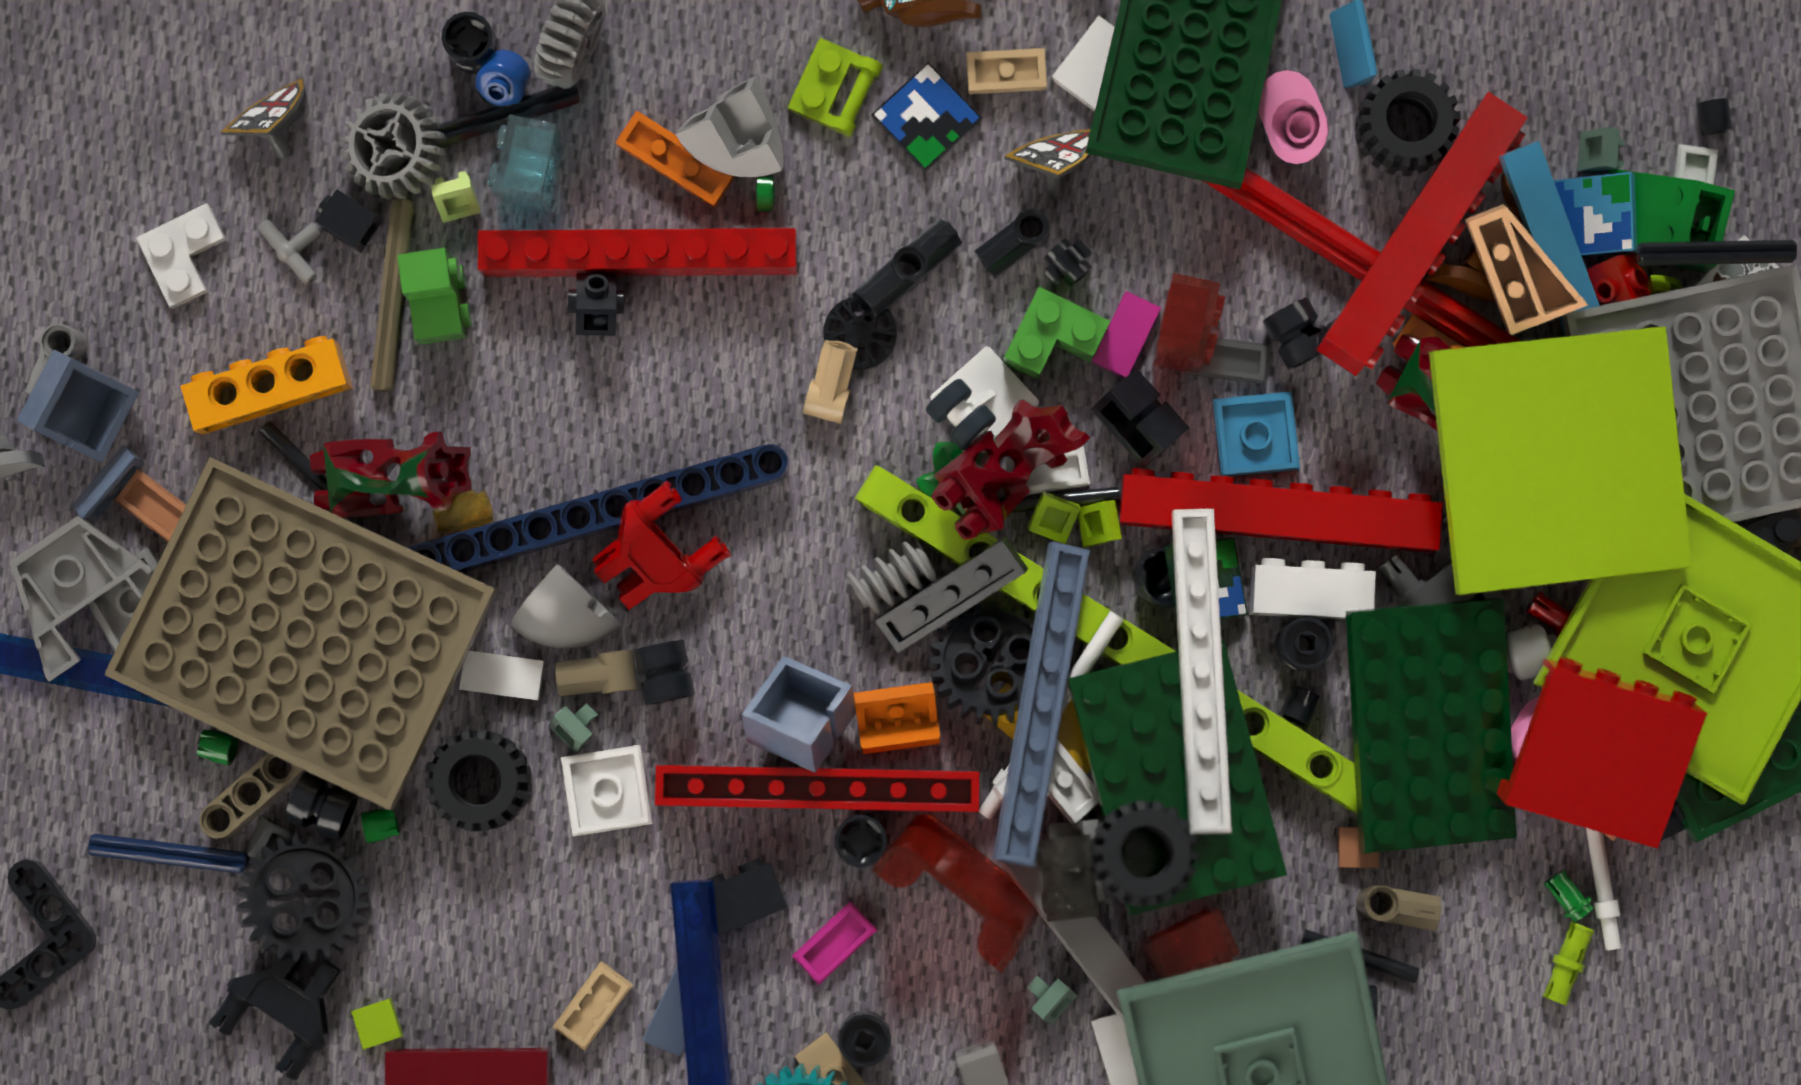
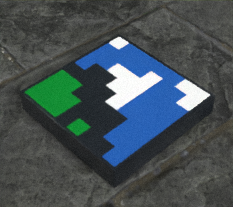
[871,62,982,173]

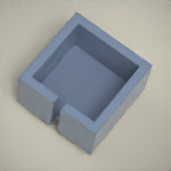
[17,349,139,463]
[741,656,856,773]

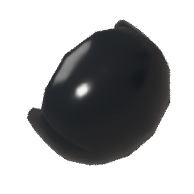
[1134,547,1176,609]

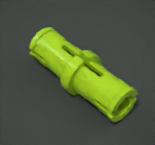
[1542,921,1595,1006]

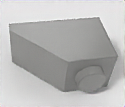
[955,1038,1009,1085]

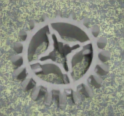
[534,0,608,89]
[340,92,447,200]

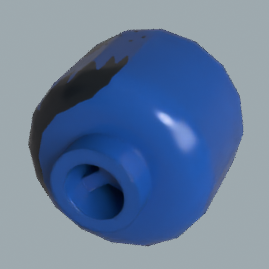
[475,50,531,109]

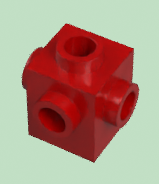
[1586,253,1650,306]

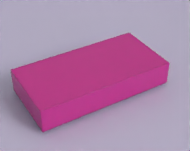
[1091,291,1161,378]
[792,901,878,985]

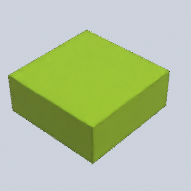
[1028,491,1081,544]
[1078,500,1122,547]
[351,997,404,1050]

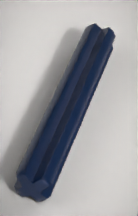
[88,834,248,874]

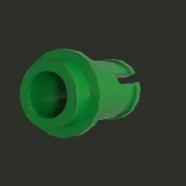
[1543,869,1593,922]

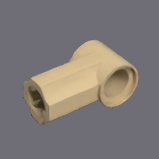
[803,340,858,424]

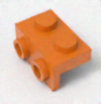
[853,682,941,754]

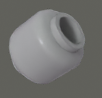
[1506,624,1557,681]

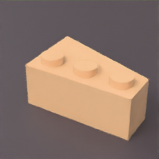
[1465,205,1588,335]

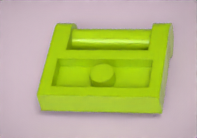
[787,37,884,137]

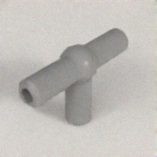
[258,220,322,285]

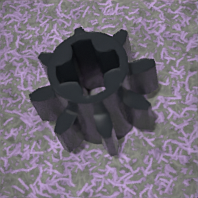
[1044,238,1092,287]

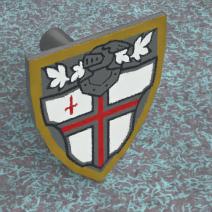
[220,78,305,159]
[1004,129,1091,200]

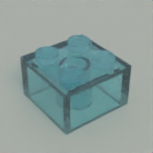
[488,114,565,216]

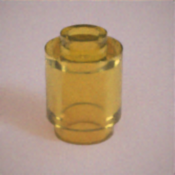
[433,489,495,535]

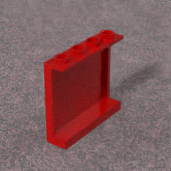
[1496,657,1707,849]

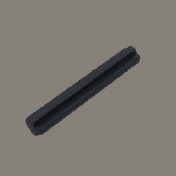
[436,84,580,148]
[1635,240,1797,266]

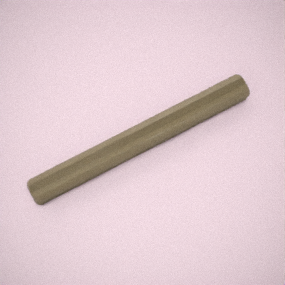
[370,198,414,392]

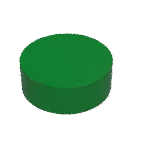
[757,174,774,213]

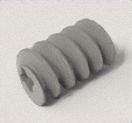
[846,538,936,614]

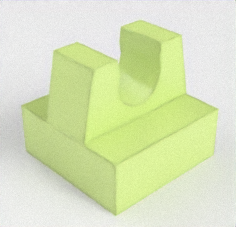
[431,171,481,223]

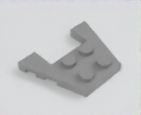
[9,515,155,682]

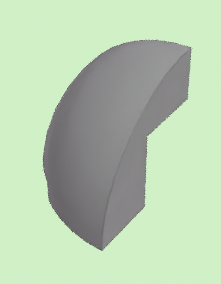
[675,75,784,177]
[510,564,623,649]

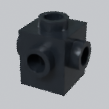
[568,273,624,336]

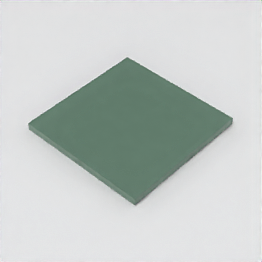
[1116,931,1388,1085]

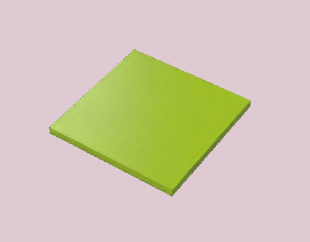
[1429,326,1692,595]
[1533,494,1801,804]

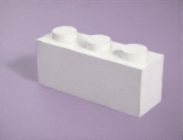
[1249,558,1376,620]

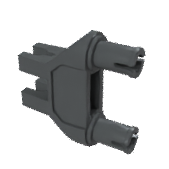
[1377,513,1512,613]

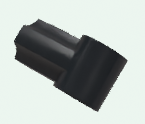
[974,209,1049,279]

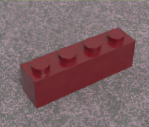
[385,1047,552,1085]

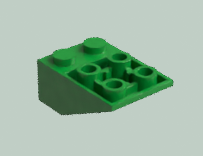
[1607,169,1735,274]

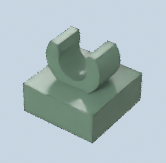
[1578,127,1625,173]
[548,703,598,755]
[1026,976,1078,1026]

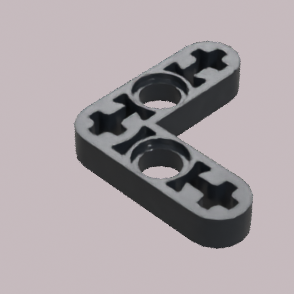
[0,859,96,1010]

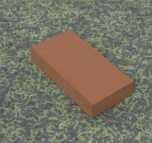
[114,469,187,542]

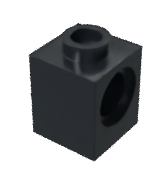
[315,189,382,253]

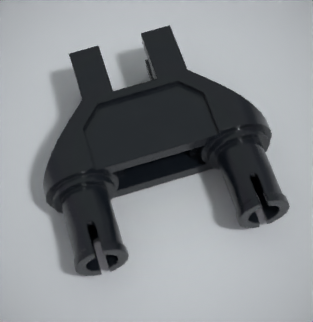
[208,953,342,1081]

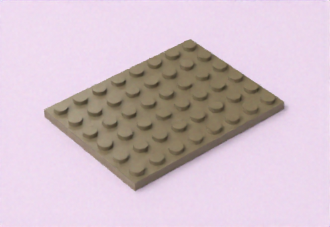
[104,457,498,810]

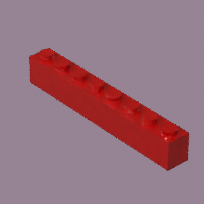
[1316,92,1528,376]
[478,228,797,277]
[1118,468,1443,553]
[655,765,980,812]

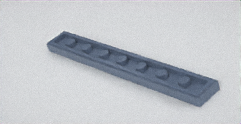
[992,542,1090,868]

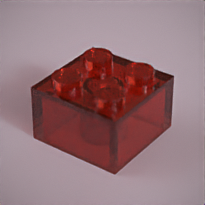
[1152,273,1226,373]
[1139,906,1241,980]

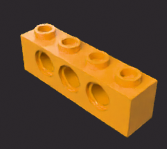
[180,336,353,435]

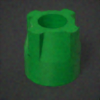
[197,729,239,766]
[361,809,400,844]

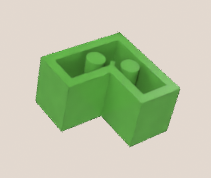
[397,247,472,345]
[1003,287,1110,381]

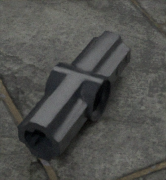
[852,218,962,320]

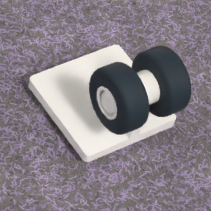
[926,346,1039,449]

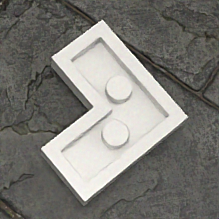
[136,203,226,309]
[992,739,1099,823]

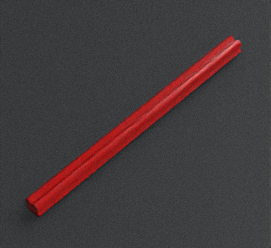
[1203,168,1522,347]

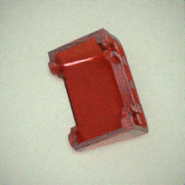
[872,814,1039,973]

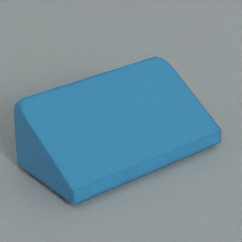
[1329,0,1378,88]

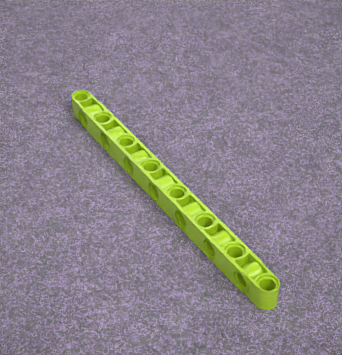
[854,465,1357,814]

